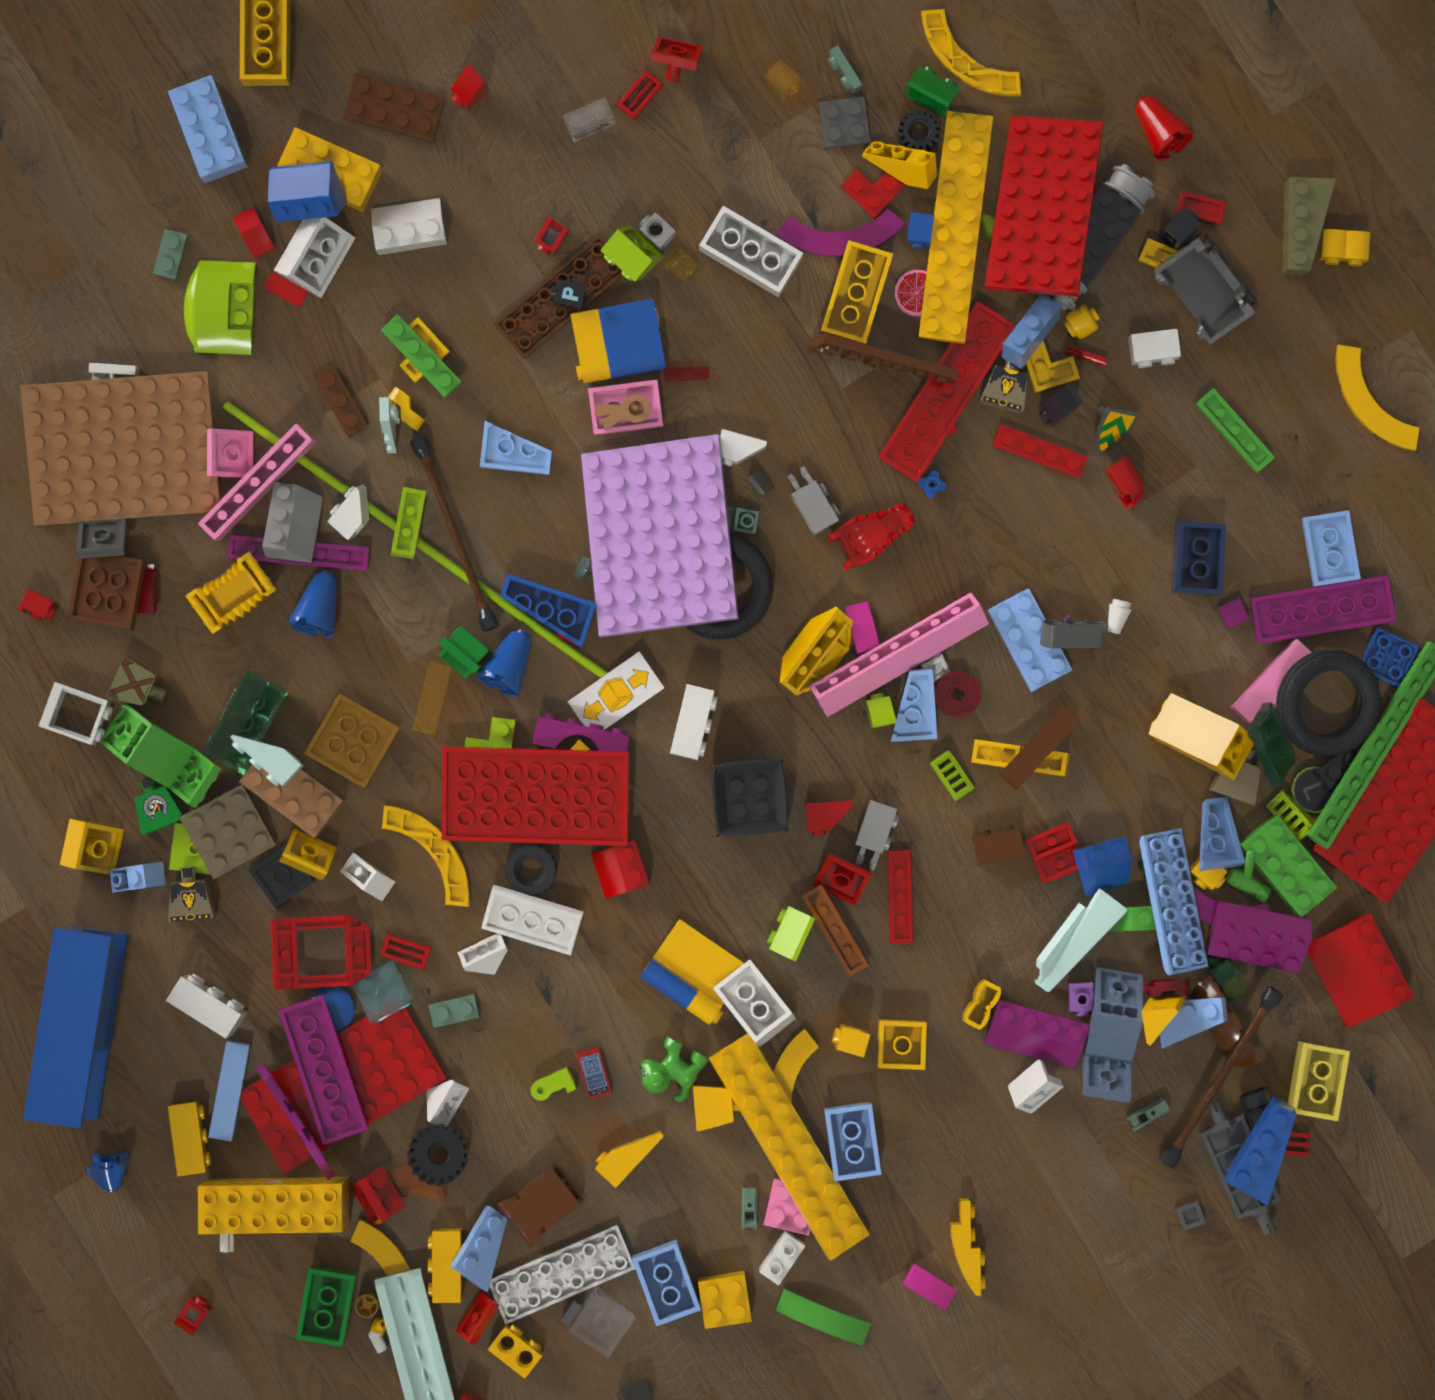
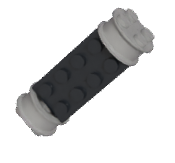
[1039,164,1156,311]

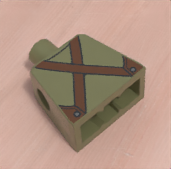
[107,656,168,707]

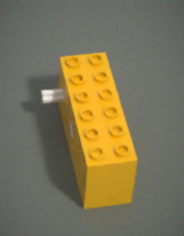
[198,1177,350,1253]

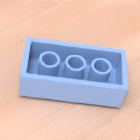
[168,75,248,183]

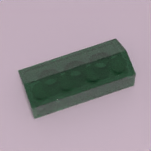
[202,670,288,775]

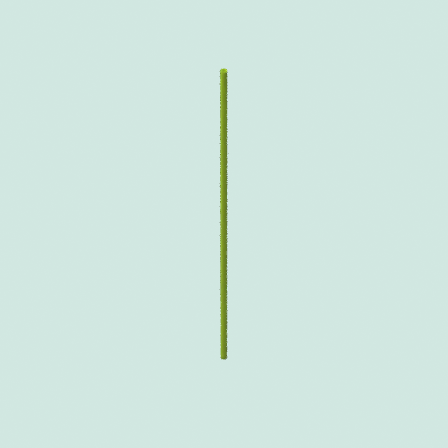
[223,401,608,678]

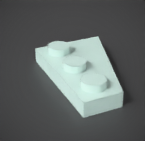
[379,397,400,453]

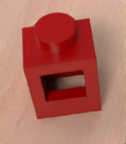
[17,589,58,621]

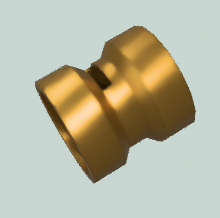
[355,1291,380,1318]

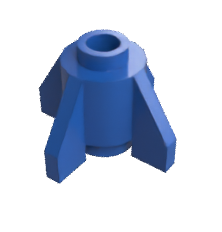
[87,1150,130,1192]

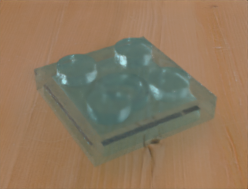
[353,960,414,1025]

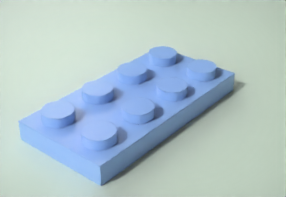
[987,588,1072,692]

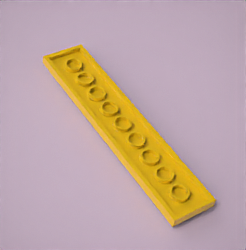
[918,111,993,344]
[709,1033,870,1261]

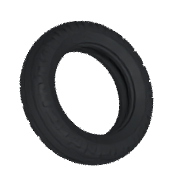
[685,533,773,640]
[1276,649,1381,756]

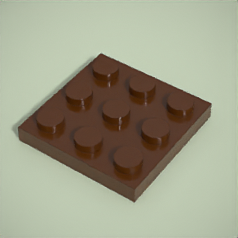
[67,556,146,630]

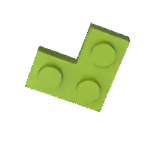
[465,717,516,748]

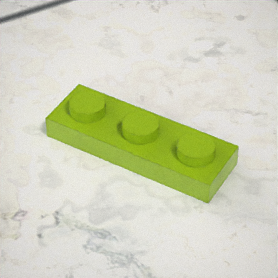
[390,487,426,559]

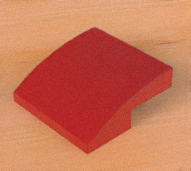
[1025,822,1079,885]

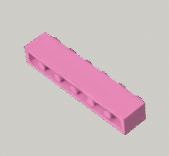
[198,423,317,541]

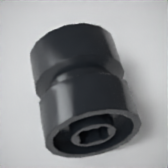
[1239,1086,1271,1129]

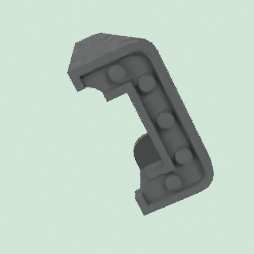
[1154,230,1259,345]

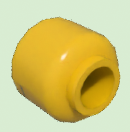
[1064,304,1100,339]

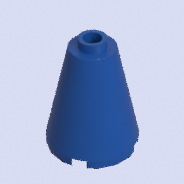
[288,571,337,638]
[477,629,532,697]

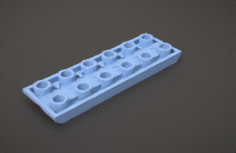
[1139,828,1208,975]

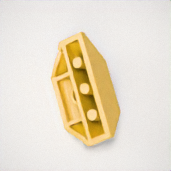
[780,607,853,695]

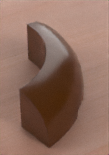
[1191,975,1260,1068]

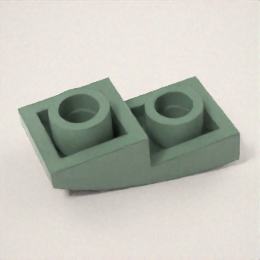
[727,507,759,535]

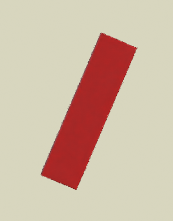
[887,849,913,944]

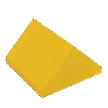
[279,828,337,880]
[1142,994,1186,1046]

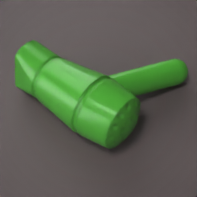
[1226,850,1271,903]

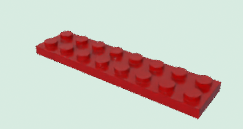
[878,301,1017,483]

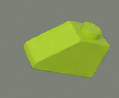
[865,693,897,729]

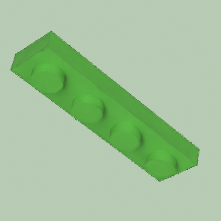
[381,314,462,398]
[1195,388,1275,474]

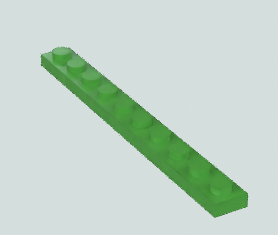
[1307,642,1435,849]

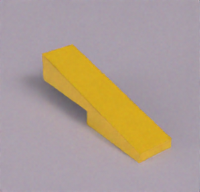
[971,739,1070,777]

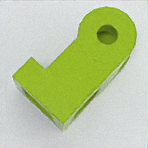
[531,1066,578,1101]

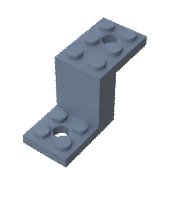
[1082,967,1143,1103]

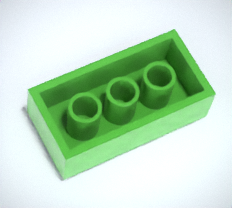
[1240,815,1337,918]

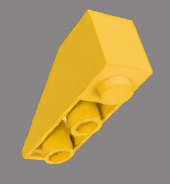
[862,141,937,189]

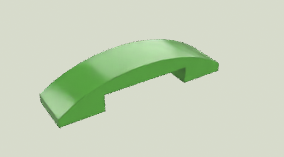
[775,1288,871,1346]

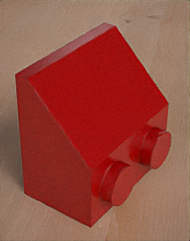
[591,840,650,899]

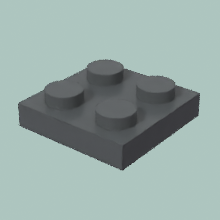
[818,96,870,150]
[76,518,128,559]

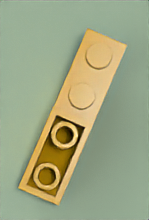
[950,1198,985,1296]

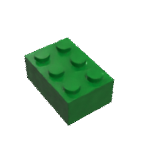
[296,1264,358,1347]

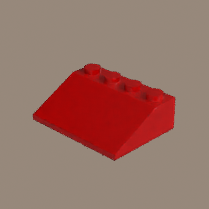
[1307,913,1414,1028]

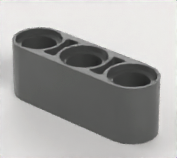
[1040,620,1106,648]

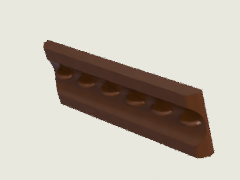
[494,234,623,359]

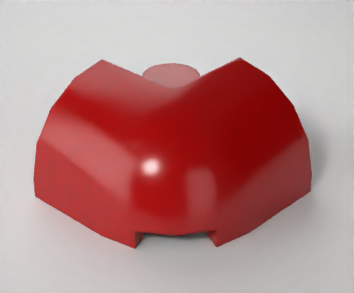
[1105,455,1145,511]

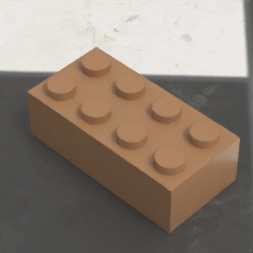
[239,764,345,838]

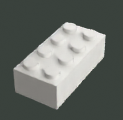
[699,206,803,298]

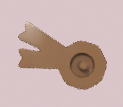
[594,394,651,431]

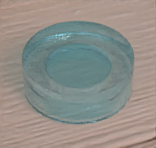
[573,556,592,580]

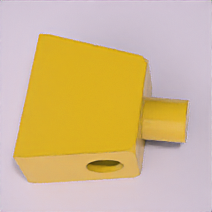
[693,1084,740,1131]

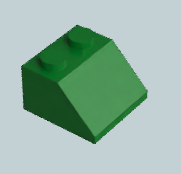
[904,66,959,118]

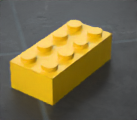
[240,0,291,86]
[277,127,383,213]
[821,240,893,344]

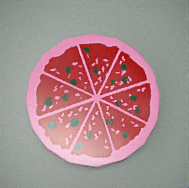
[894,270,927,317]

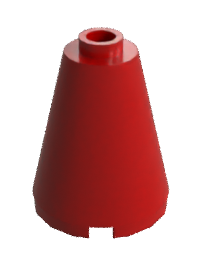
[1135,95,1195,162]

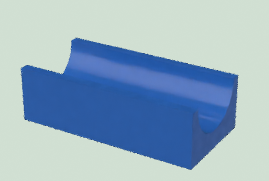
[23,926,129,1129]

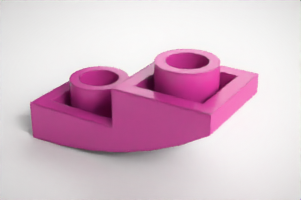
[845,601,879,655]
[902,1264,957,1311]

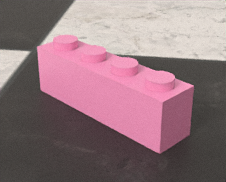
[1230,639,1312,727]

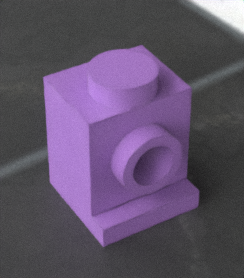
[1067,982,1094,1016]

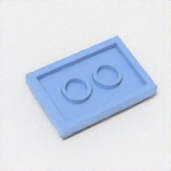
[1302,510,1361,587]

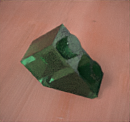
[1205,951,1248,1001]

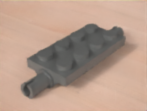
[1199,1099,1281,1236]

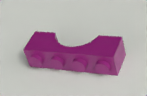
[532,713,630,751]

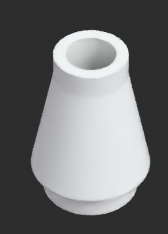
[1107,598,1132,634]

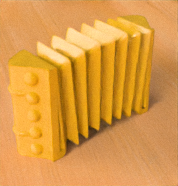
[185,551,277,634]

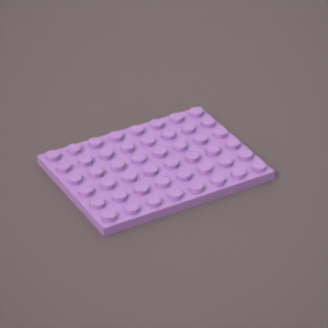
[581,434,739,638]

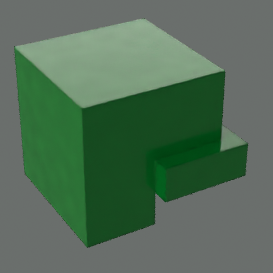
[438,626,491,680]

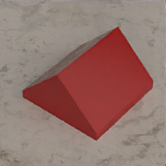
[813,853,872,905]

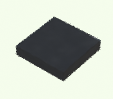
[249,844,315,909]

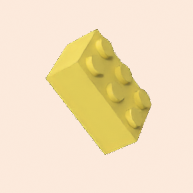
[1288,1041,1350,1121]

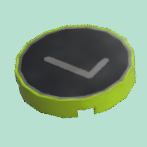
[1290,766,1338,813]

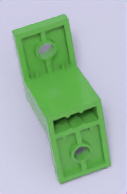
[100,702,221,808]

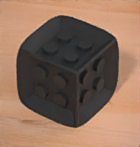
[710,759,789,837]

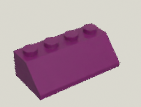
[984,999,1089,1069]

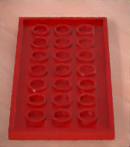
[985,116,1104,297]
[1311,698,1435,904]
[442,746,630,846]
[240,997,447,1174]

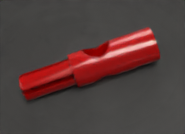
[1066,345,1108,367]

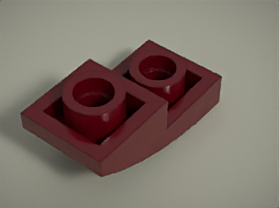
[137,564,159,616]

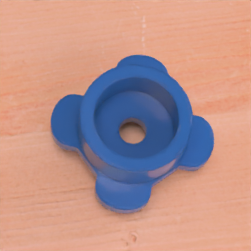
[918,471,946,498]

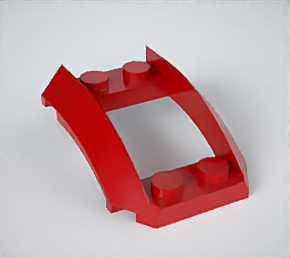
[269,915,372,990]

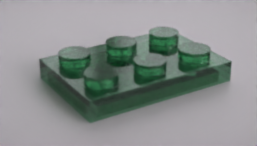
[1247,702,1296,787]

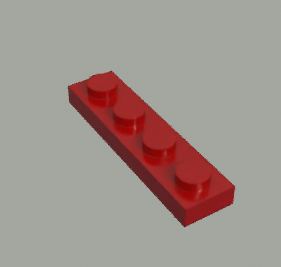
[992,424,1088,479]

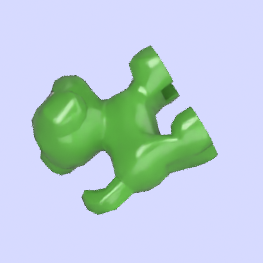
[640,1036,709,1102]

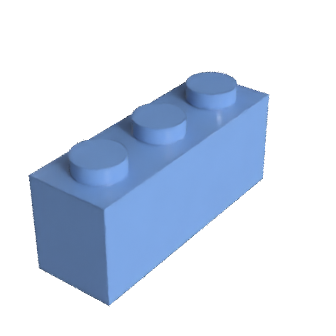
[1002,294,1061,369]

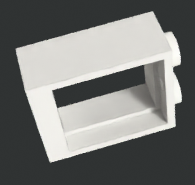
[39,682,113,746]

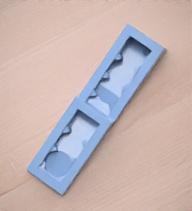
[208,1040,250,1142]

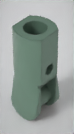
[1126,1097,1170,1131]
[741,1187,758,1230]

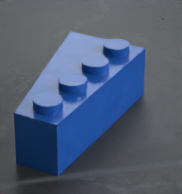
[500,574,597,648]
[1225,1095,1296,1206]

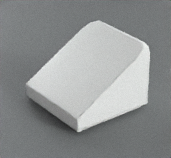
[920,652,951,682]

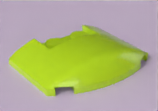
[184,260,256,355]

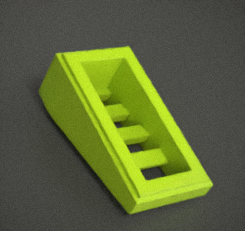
[929,750,974,801]
[1266,789,1316,841]

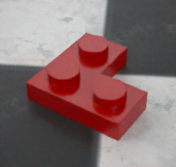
[840,169,906,219]

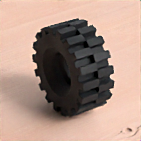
[407,1124,469,1186]

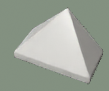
[458,933,507,975]
[427,1080,469,1127]

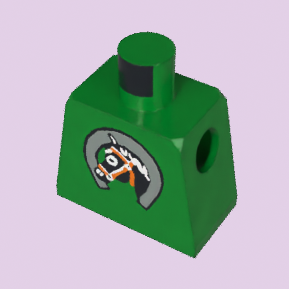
[134,777,185,835]

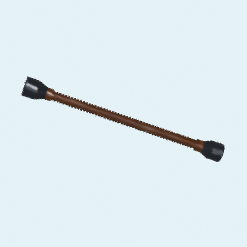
[410,435,500,632]
[1158,986,1284,1169]

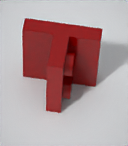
[349,1166,406,1226]

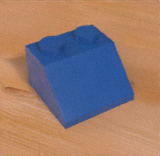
[1073,836,1132,896]

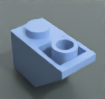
[109,862,166,893]

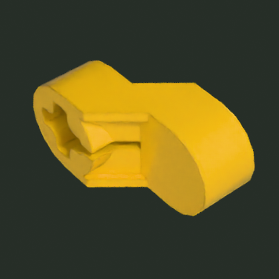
[388,387,425,431]

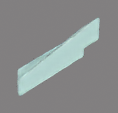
[1035,888,1127,992]

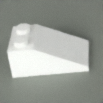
[713,960,796,1047]

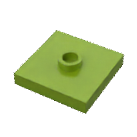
[169,823,210,874]

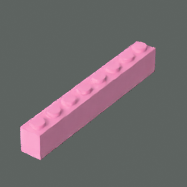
[809,593,989,717]

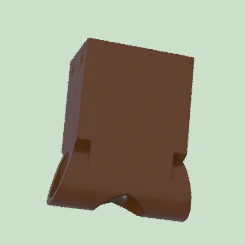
[496,1163,583,1249]

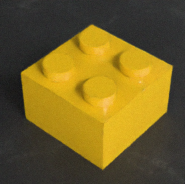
[876,1019,927,1070]
[698,1271,752,1329]

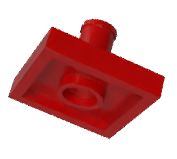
[650,36,703,82]

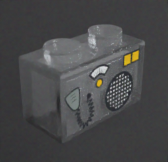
[562,97,615,142]

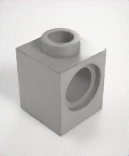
[639,212,676,252]

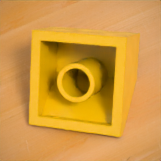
[60,819,124,875]

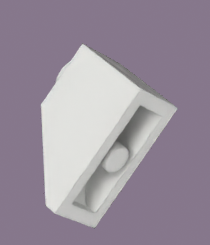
[720,429,767,467]
[340,852,395,901]

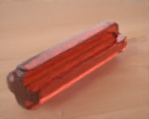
[664,366,709,381]

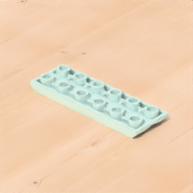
[374,1267,455,1400]

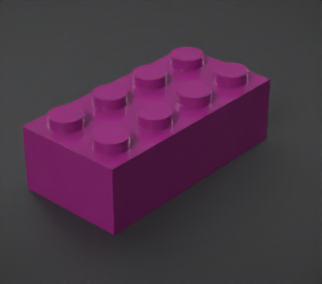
[1207,901,1312,973]

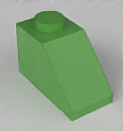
[1109,905,1156,931]

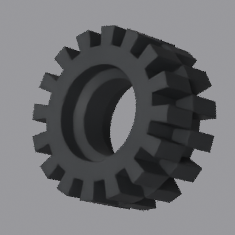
[898,109,940,152]

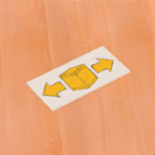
[568,652,664,730]

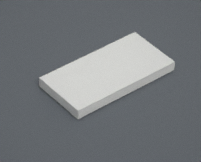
[481,885,584,956]

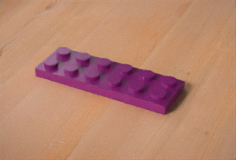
[1249,575,1396,644]
[278,995,369,1145]

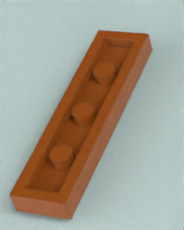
[802,883,870,977]

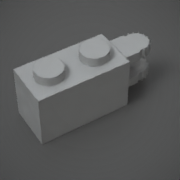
[787,466,840,536]
[855,800,900,871]

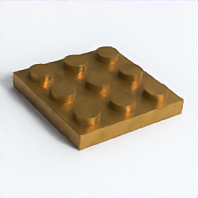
[304,693,401,789]

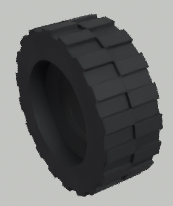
[504,844,557,896]

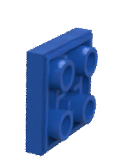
[1361,627,1419,688]

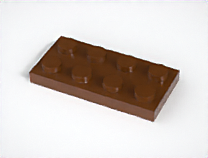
[343,73,445,143]

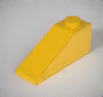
[595,1131,664,1188]

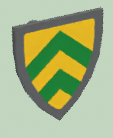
[1095,406,1140,456]

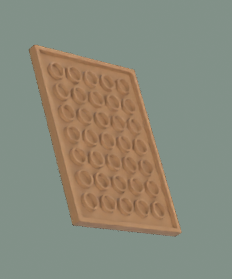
[20,371,221,526]

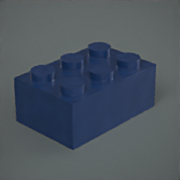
[1171,521,1226,597]

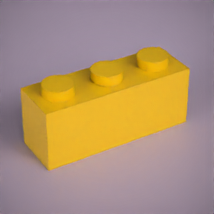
[168,1100,212,1177]
[428,1228,463,1303]

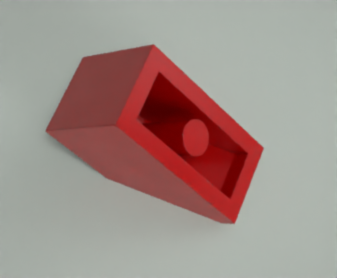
[450,64,488,111]
[805,800,853,836]

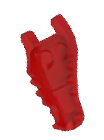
[827,503,915,571]

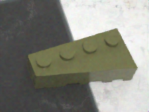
[1282,177,1336,275]

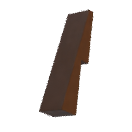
[999,705,1080,790]

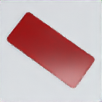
[263,272,308,307]

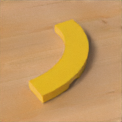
[921,9,1021,97]
[1335,345,1419,451]
[382,805,470,907]
[773,1028,819,1102]
[350,1219,411,1276]

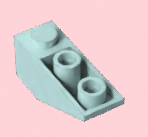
[230,735,304,786]

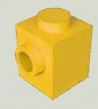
[1189,857,1227,890]

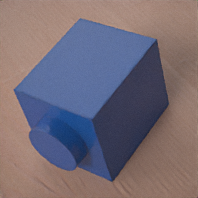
[906,212,934,249]

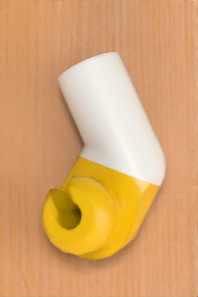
[368,1318,388,1354]

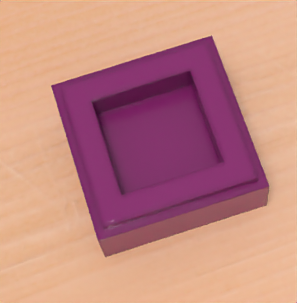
[1217,598,1249,629]

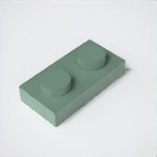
[828,45,862,95]
[153,229,189,281]
[428,994,480,1028]

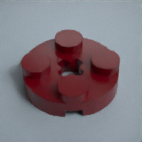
[934,671,981,718]
[1142,978,1190,997]

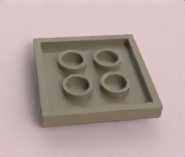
[179,784,276,880]

